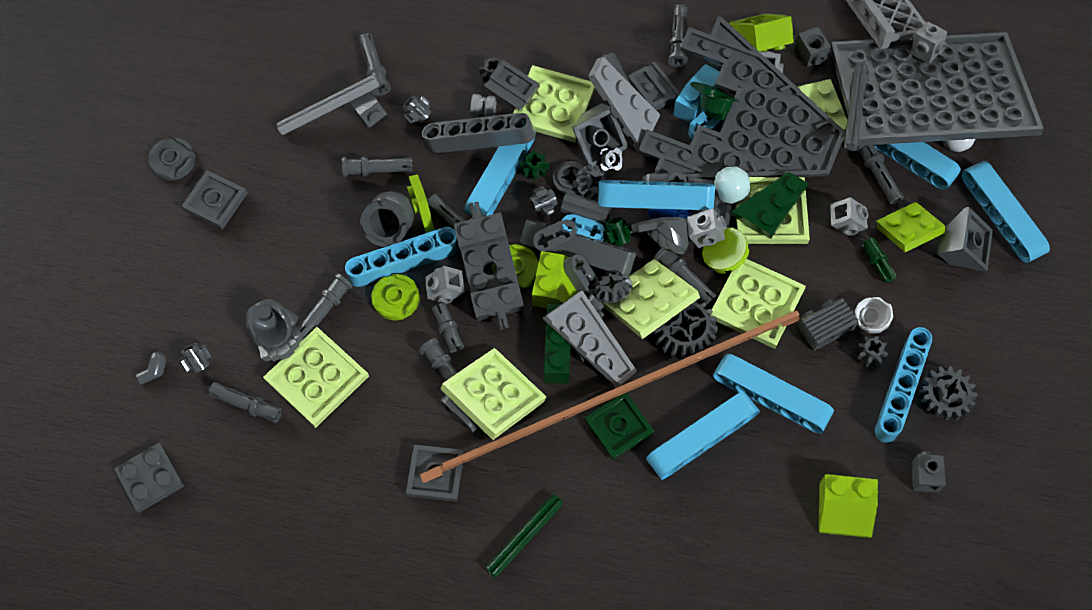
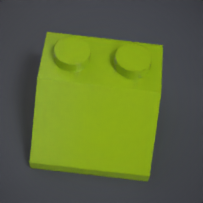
[729,14,794,52]
[532,251,578,308]
[819,474,878,538]

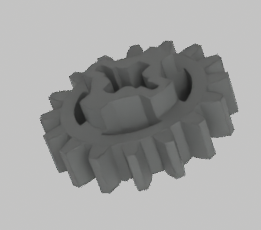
[920,366,977,421]

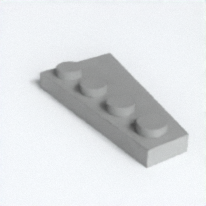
[588,57,660,152]
[543,291,637,387]

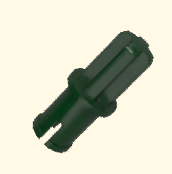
[861,238,897,283]

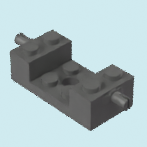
[454,202,525,330]

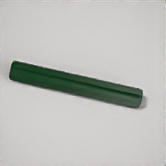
[486,494,563,578]

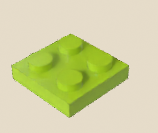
[876,202,945,252]

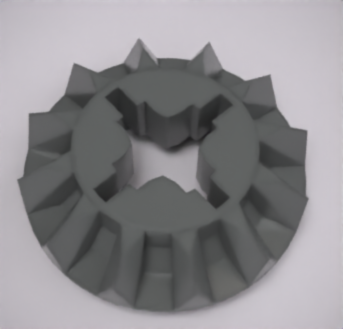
[553,161,584,195]
[576,164,608,201]
[594,271,632,303]

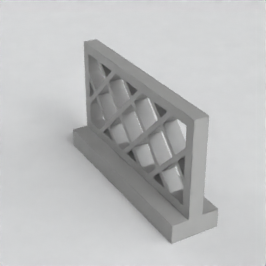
[846,0,926,49]

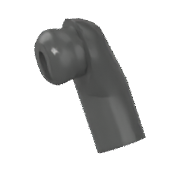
[136,351,166,385]

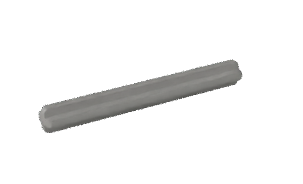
[276,75,379,135]

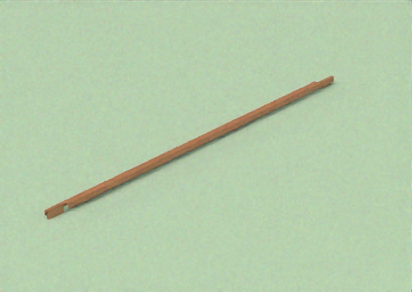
[420,310,801,483]

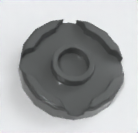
[148,138,196,180]

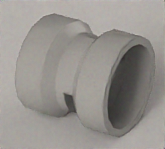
[470,94,496,117]

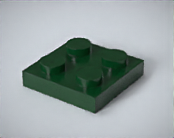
[584,393,654,461]

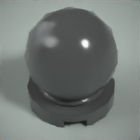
[360,191,414,247]

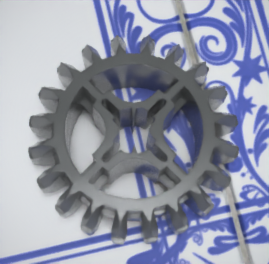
[652,299,718,360]

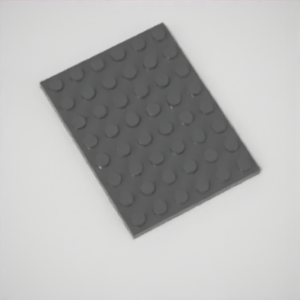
[830,32,1044,146]

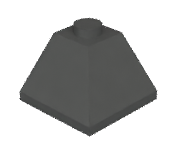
[572,104,629,166]
[937,207,993,272]

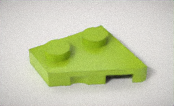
[407,174,434,233]

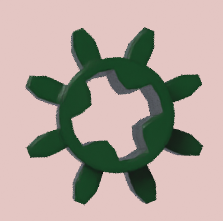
[520,150,549,181]
[602,217,633,246]

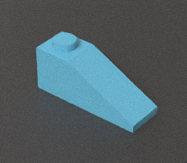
[673,64,720,123]

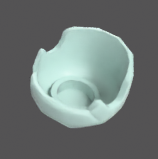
[714,166,750,204]

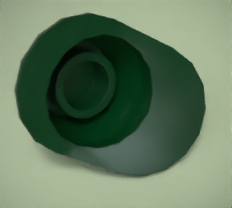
[690,82,739,121]

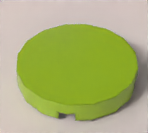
[702,228,749,273]
[492,244,539,290]
[371,274,420,321]

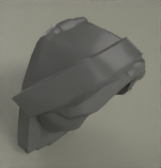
[631,217,689,255]
[246,299,303,362]

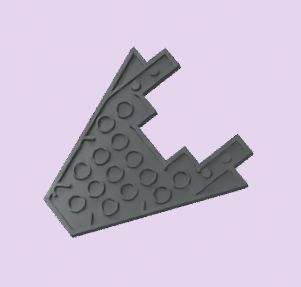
[639,16,845,181]

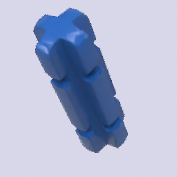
[648,208,692,220]

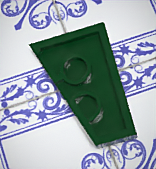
[731,172,809,239]

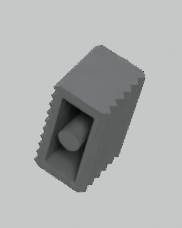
[798,298,859,351]

